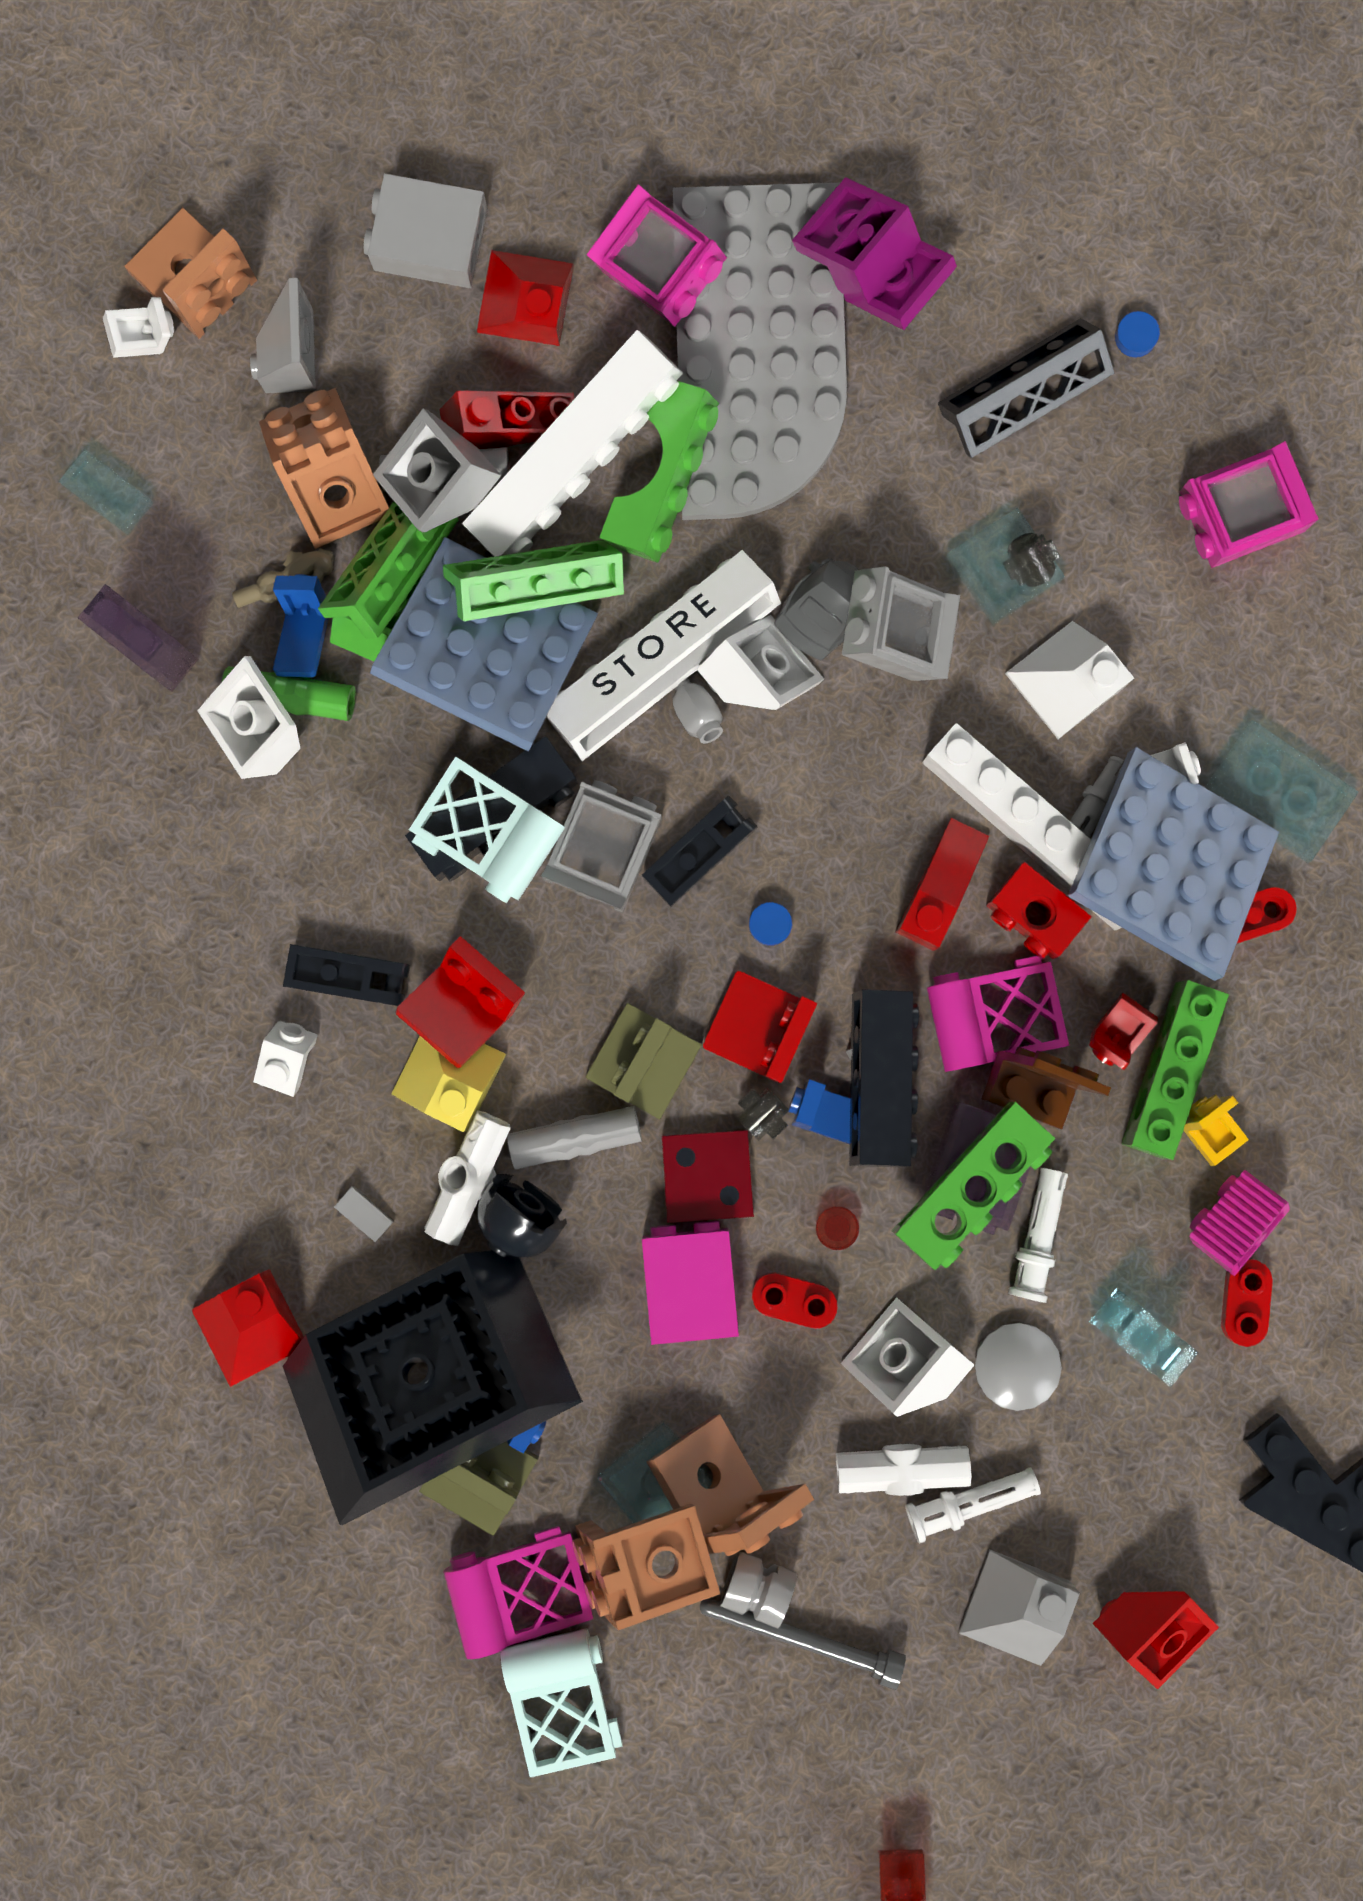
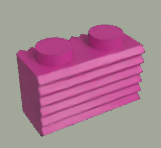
[1189,1170,1290,1276]

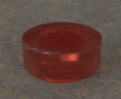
[815,1206,859,1250]

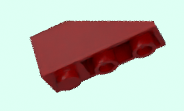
[439,391,575,449]

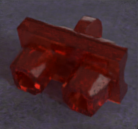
[878,1849,926,1901]

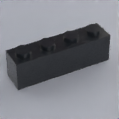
[405,736,578,882]
[849,989,919,1168]

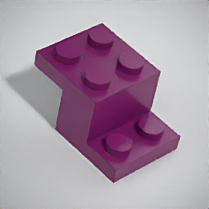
[792,177,957,330]

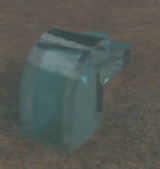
[1089,1288,1198,1387]

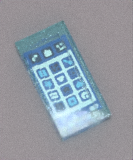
[58,449,153,536]

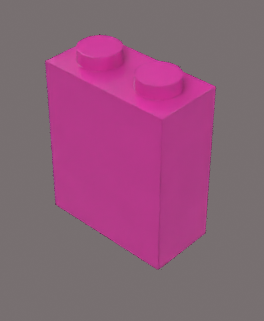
[642,1221,739,1345]

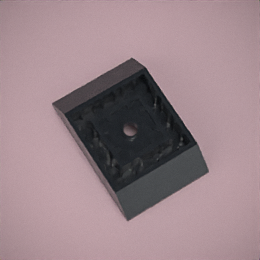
[282,1250,583,1525]

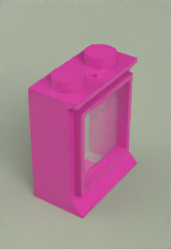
[586,184,727,327]
[1178,441,1318,568]

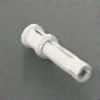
[1008,1168,1068,1303]
[905,1467,1041,1544]

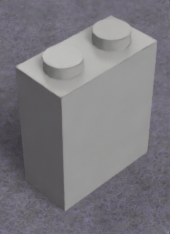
[363,173,487,288]

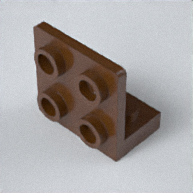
[981,1047,1111,1129]

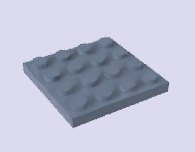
[370,537,598,751]
[1068,747,1279,981]

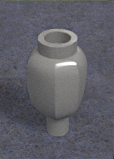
[673,678,723,744]

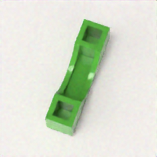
[599,381,719,563]

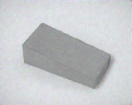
[334,1186,394,1242]

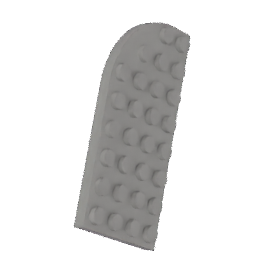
[673,182,847,520]

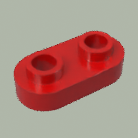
[1237,887,1297,943]
[1221,1258,1273,1347]
[752,1272,838,1329]

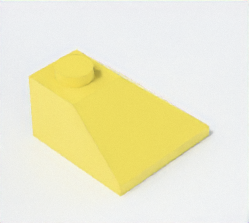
[391,1036,506,1132]

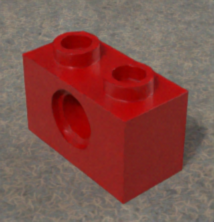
[986,862,1092,959]

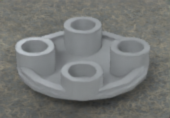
[975,1323,1062,1411]

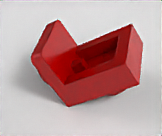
[1089,993,1158,1070]

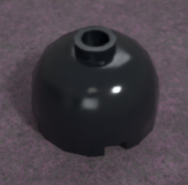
[477,1174,567,1257]

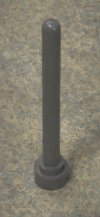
[700,1598,906,1690]

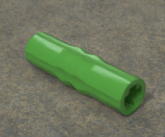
[222,666,356,721]

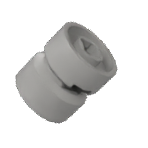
[719,1551,797,1629]

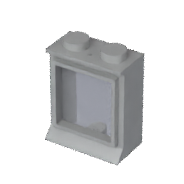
[842,566,960,681]
[541,780,662,913]

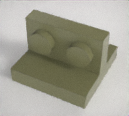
[585,1003,702,1120]
[419,1441,539,1536]

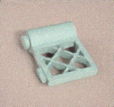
[409,757,565,903]
[500,1628,622,1777]

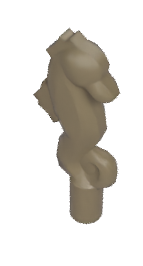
[232,548,335,608]

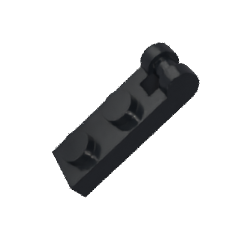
[642,796,758,907]
[283,944,410,1006]

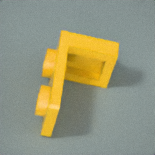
[1183,1094,1249,1166]

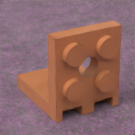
[124,208,257,339]
[259,388,389,549]
[646,1414,814,1556]
[572,1504,720,1630]

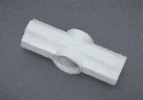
[424,1111,511,1246]
[836,1444,972,1496]

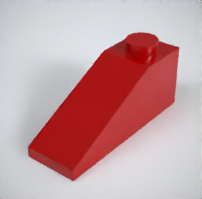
[895,818,989,951]

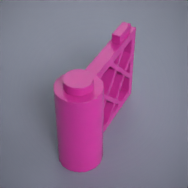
[927,956,1069,1072]
[443,1526,593,1659]

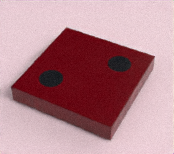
[662,1130,754,1223]

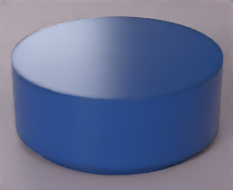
[1115,311,1160,358]
[749,902,792,946]

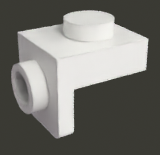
[103,297,174,358]
[253,1021,317,1097]

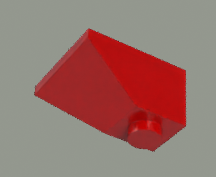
[477,250,574,346]
[192,1269,304,1387]
[1092,1591,1219,1689]

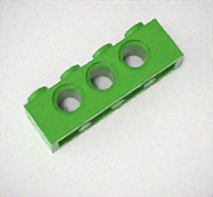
[1121,980,1229,1160]
[891,1102,1056,1270]

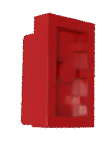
[395,936,525,1068]
[703,971,818,1083]

